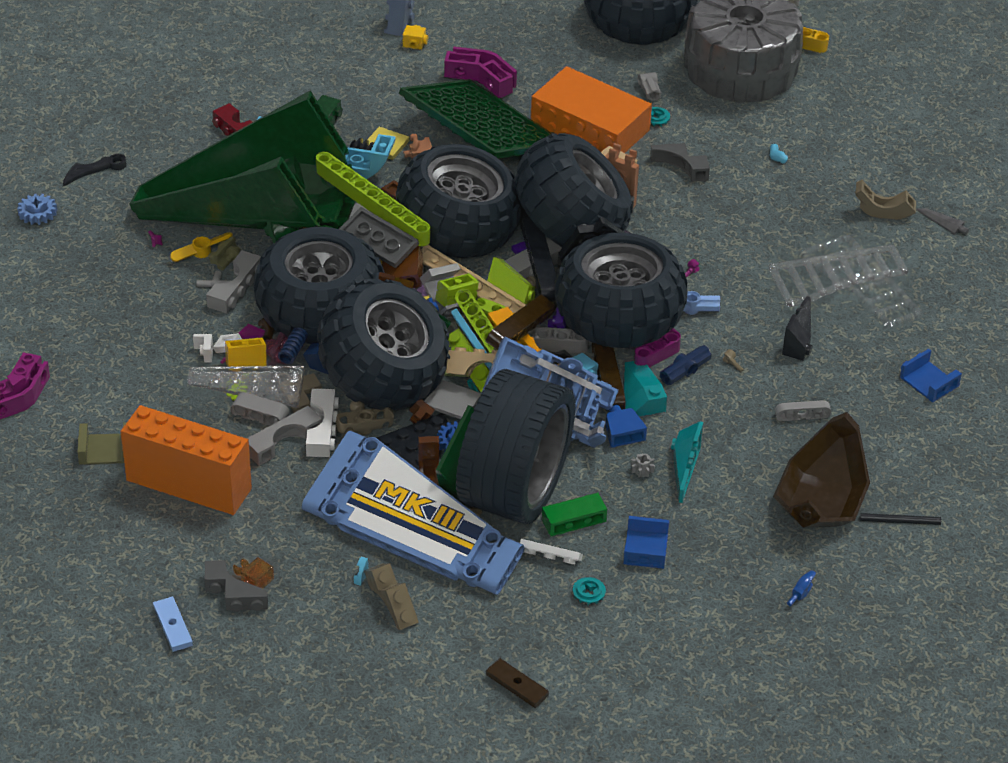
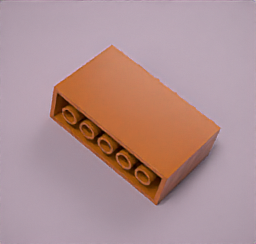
[531,66,652,153]
[121,405,252,515]

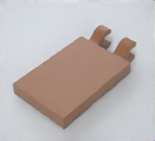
[605,143,639,208]

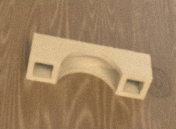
[446,347,498,376]

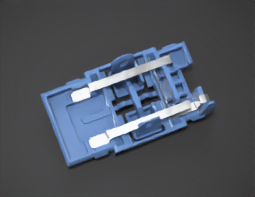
[481,337,618,448]

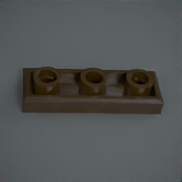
[486,658,549,708]

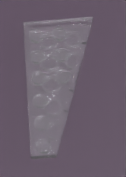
[187,366,305,408]

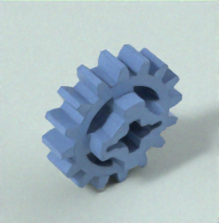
[17,194,57,225]

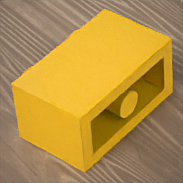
[225,337,267,371]

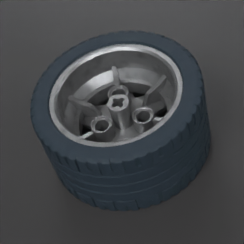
[456,369,576,524]

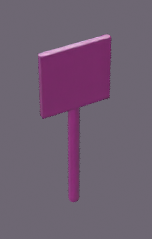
[220,323,265,364]

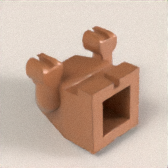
[403,134,432,159]

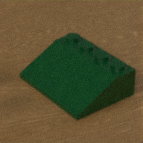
[436,405,474,506]

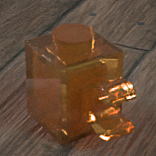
[233,557,274,589]

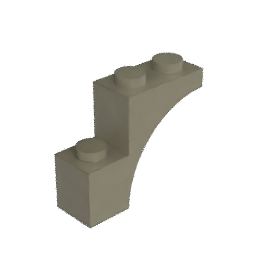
[364,563,419,630]

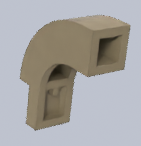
[855,179,916,220]

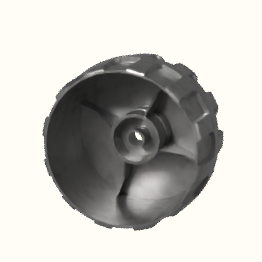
[685,0,803,103]

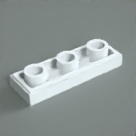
[520,539,583,565]

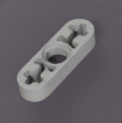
[775,400,832,421]

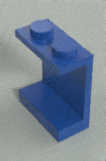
[900,349,962,402]
[623,516,669,569]

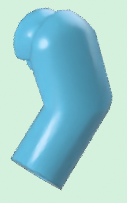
[770,144,788,163]

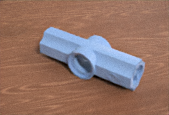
[683,291,720,315]

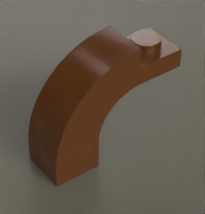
[418,436,439,486]

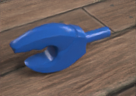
[787,571,816,606]

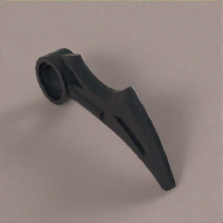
[63,153,127,186]

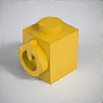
[403,25,428,50]

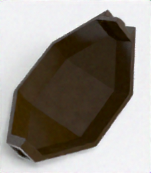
[773,412,870,528]

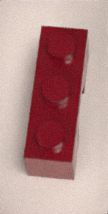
[212,103,252,136]

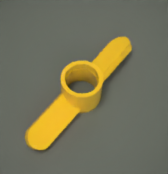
[170,232,233,262]

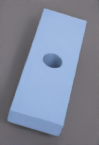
[153,596,193,652]

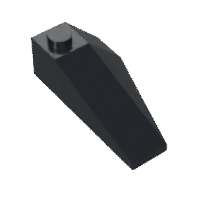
[782,296,813,361]

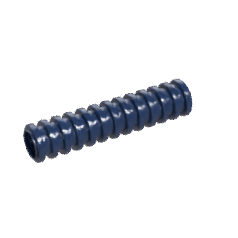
[278,328,308,364]

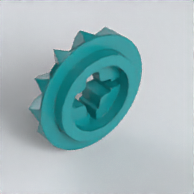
[651,107,670,127]
[573,577,606,605]

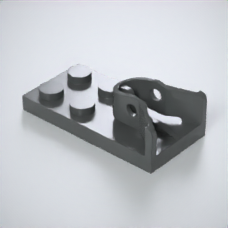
[339,207,419,268]

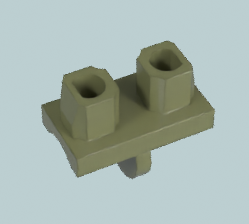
[208,236,241,270]

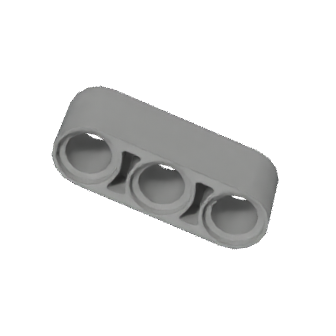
[230,392,289,426]

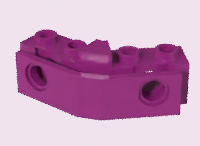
[444,46,517,98]
[0,352,50,419]

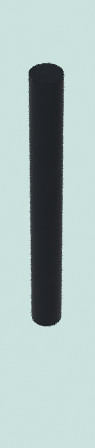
[860,513,941,525]

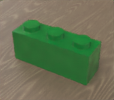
[542,493,607,537]

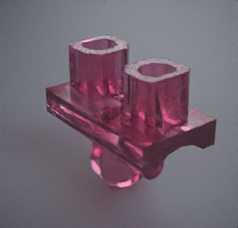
[265,332,287,366]

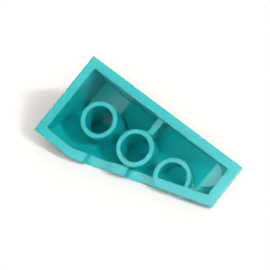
[624,361,667,416]
[671,421,704,503]

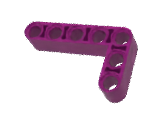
[634,328,681,368]

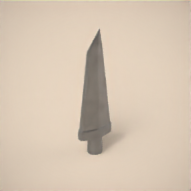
[916,208,969,235]

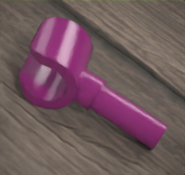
[148,230,163,247]
[685,259,700,278]

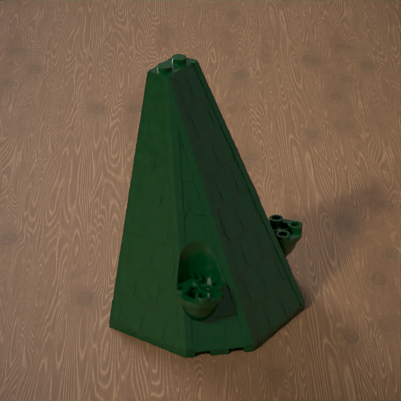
[129,91,356,244]

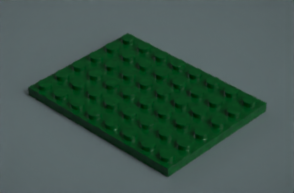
[399,79,552,158]

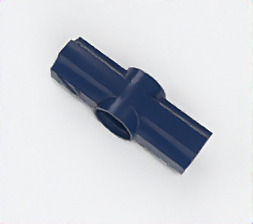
[659,345,712,385]

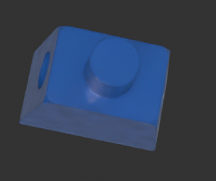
[605,405,647,448]

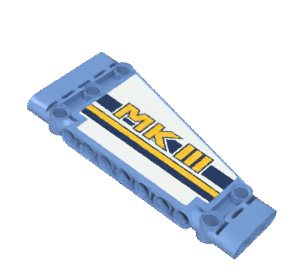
[302,431,524,595]

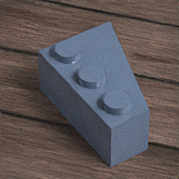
[384,0,415,37]

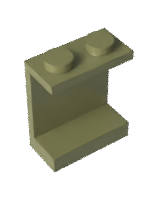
[77,422,127,465]

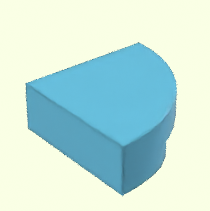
[354,556,369,586]

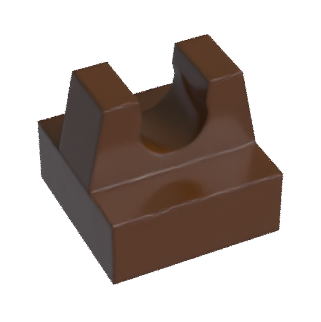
[409,399,434,424]

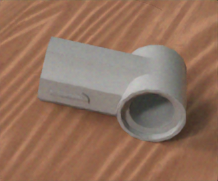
[638,72,661,101]

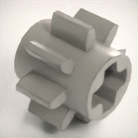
[631,454,655,477]

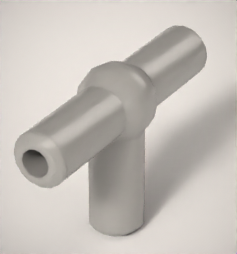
[196,271,232,288]

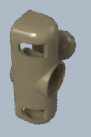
[336,401,394,435]

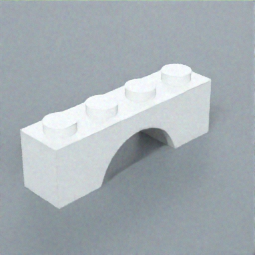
[306,389,339,457]

